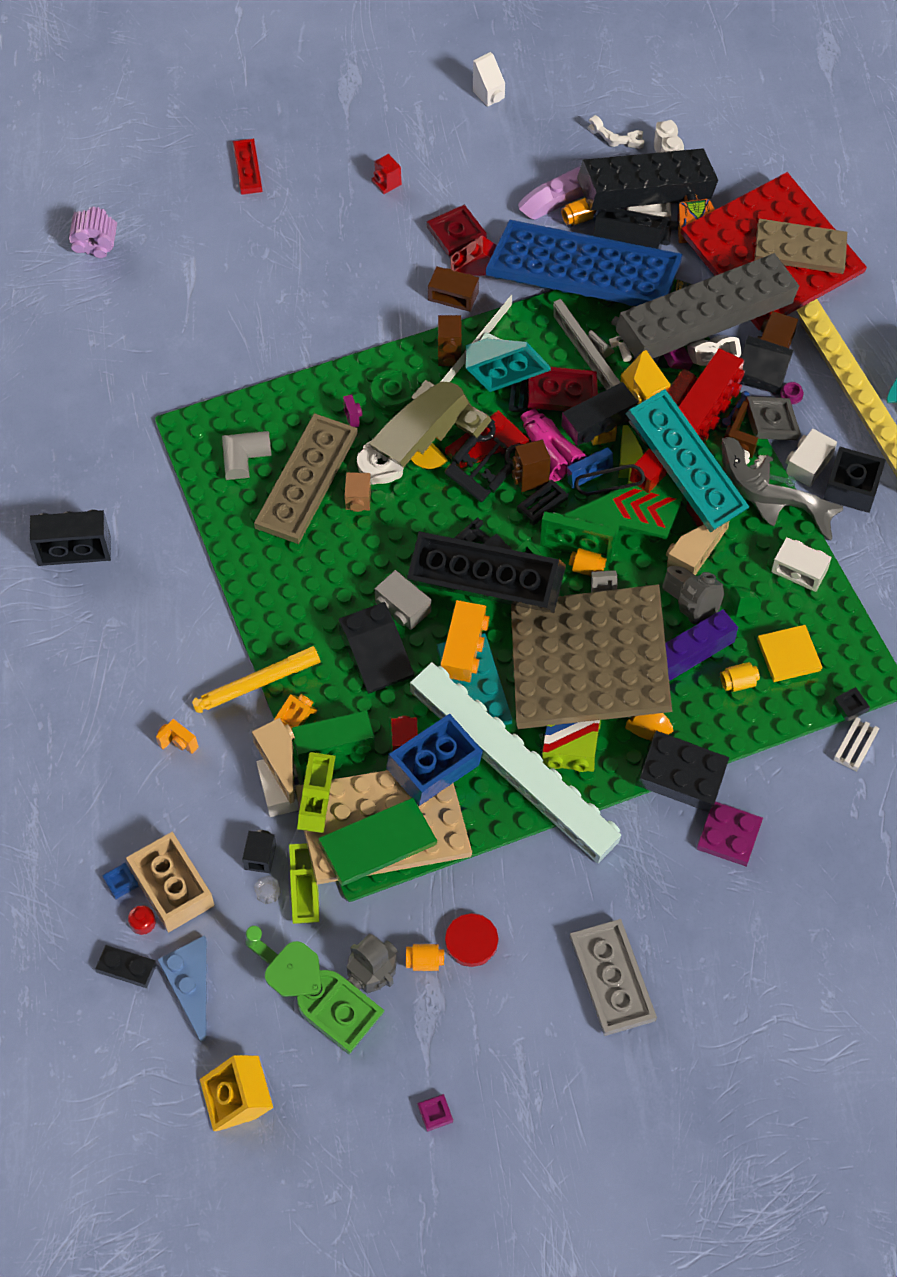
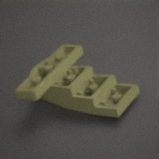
[369,380,492,468]

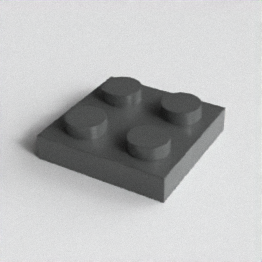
[745,396,801,441]

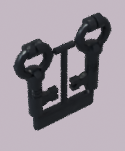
[444,419,523,502]

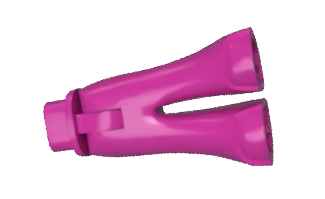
[520,409,587,482]

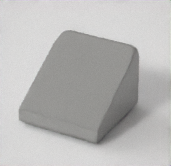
[588,330,614,359]

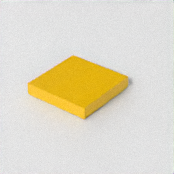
[757,625,822,682]

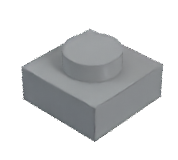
[591,571,617,593]

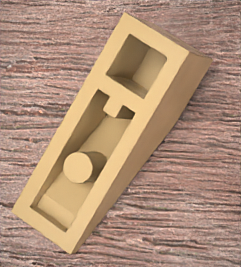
[666,521,729,575]
[252,718,295,804]

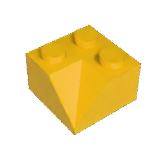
[621,350,671,404]

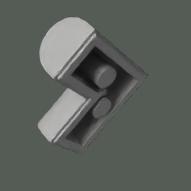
[222,431,271,480]

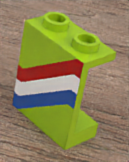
[543,720,601,772]

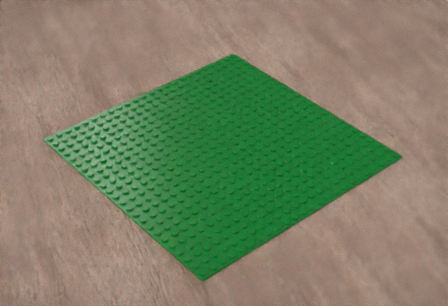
[155,279,897,902]

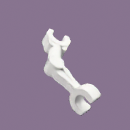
[587,115,644,149]

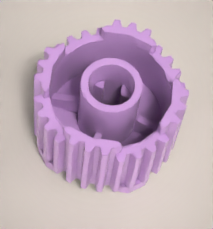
[69,206,117,258]

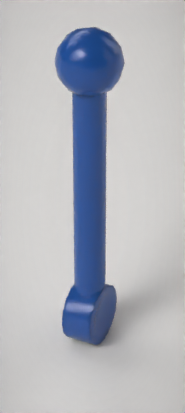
[721,391,750,428]

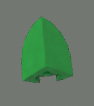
[728,586,761,618]

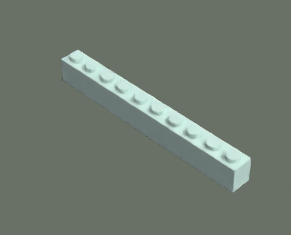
[410,662,621,864]

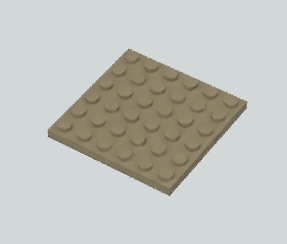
[511,585,672,729]

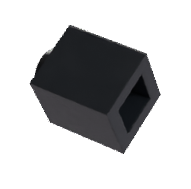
[242,830,276,873]

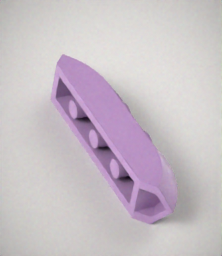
[518,166,584,220]

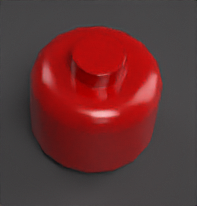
[128,905,156,935]

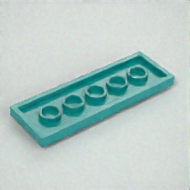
[626,389,749,533]

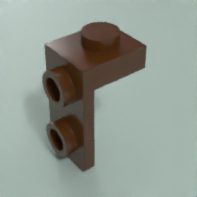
[724,401,758,458]

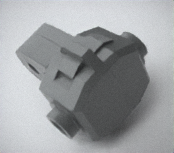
[662,566,724,625]
[347,933,397,993]

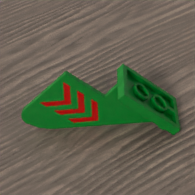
[540,473,684,563]

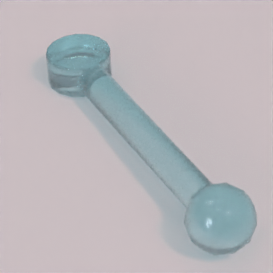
[769,474,796,487]

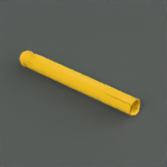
[192,646,321,713]

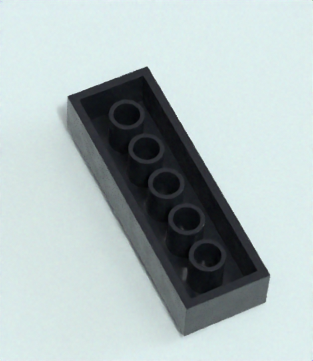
[577,148,718,211]
[407,531,566,613]

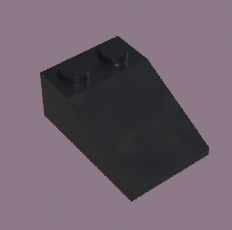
[338,602,414,694]

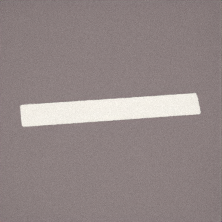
[442,295,512,382]

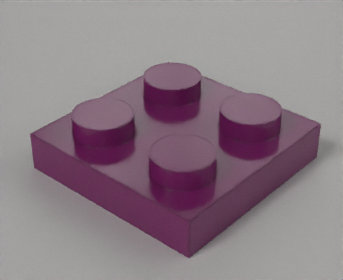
[697,801,763,867]

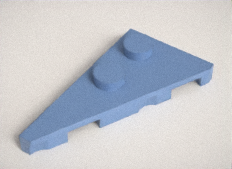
[158,935,207,1042]

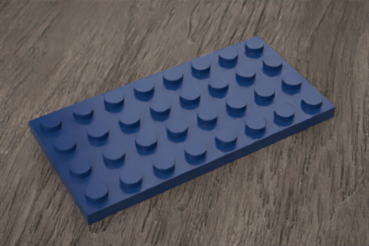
[486,220,683,306]

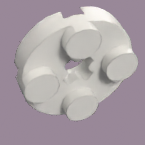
[357,441,404,485]

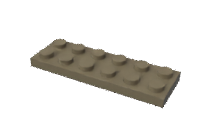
[254,413,358,544]

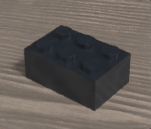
[30,510,111,566]
[635,731,730,812]

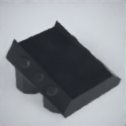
[740,335,794,394]

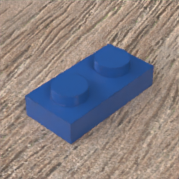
[567,447,613,488]

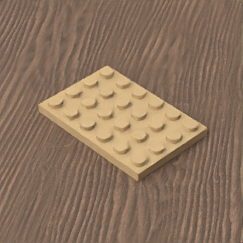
[295,770,472,885]

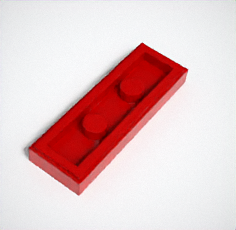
[233,138,263,195]

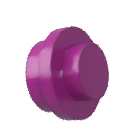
[780,382,804,404]

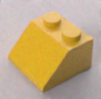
[199,1055,273,1131]

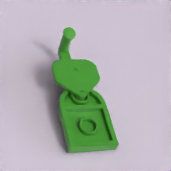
[245,925,385,1055]

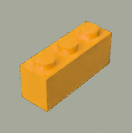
[441,600,490,682]

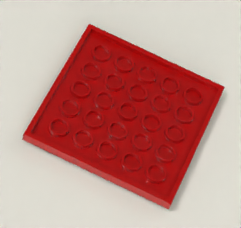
[680,172,867,331]

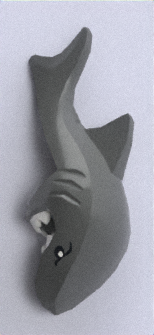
[722,437,843,541]

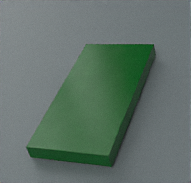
[318,798,437,886]

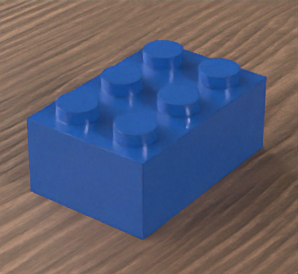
[386,714,483,806]

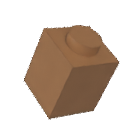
[345,472,371,512]

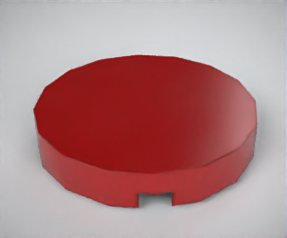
[445,913,499,967]

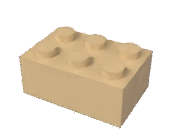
[126,831,215,933]

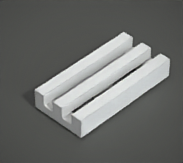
[834,717,879,772]

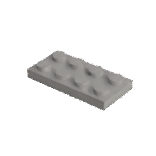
[570,919,657,1036]

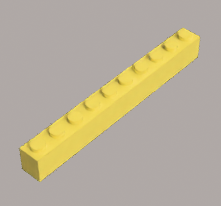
[797,299,897,477]

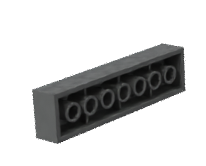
[616,253,799,359]

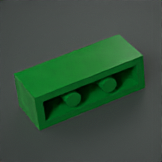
[292,710,375,766]

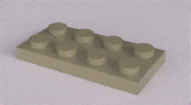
[754,219,847,274]

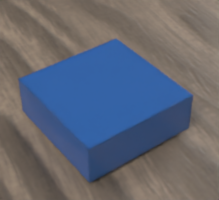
[102,862,139,899]

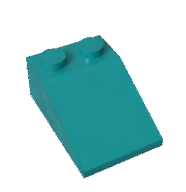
[466,338,551,392]

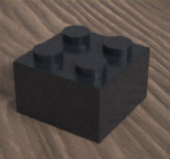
[823,446,886,513]

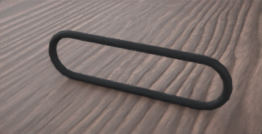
[575,464,645,496]

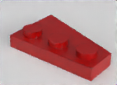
[445,410,530,468]

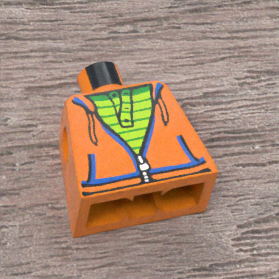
[677,193,715,243]

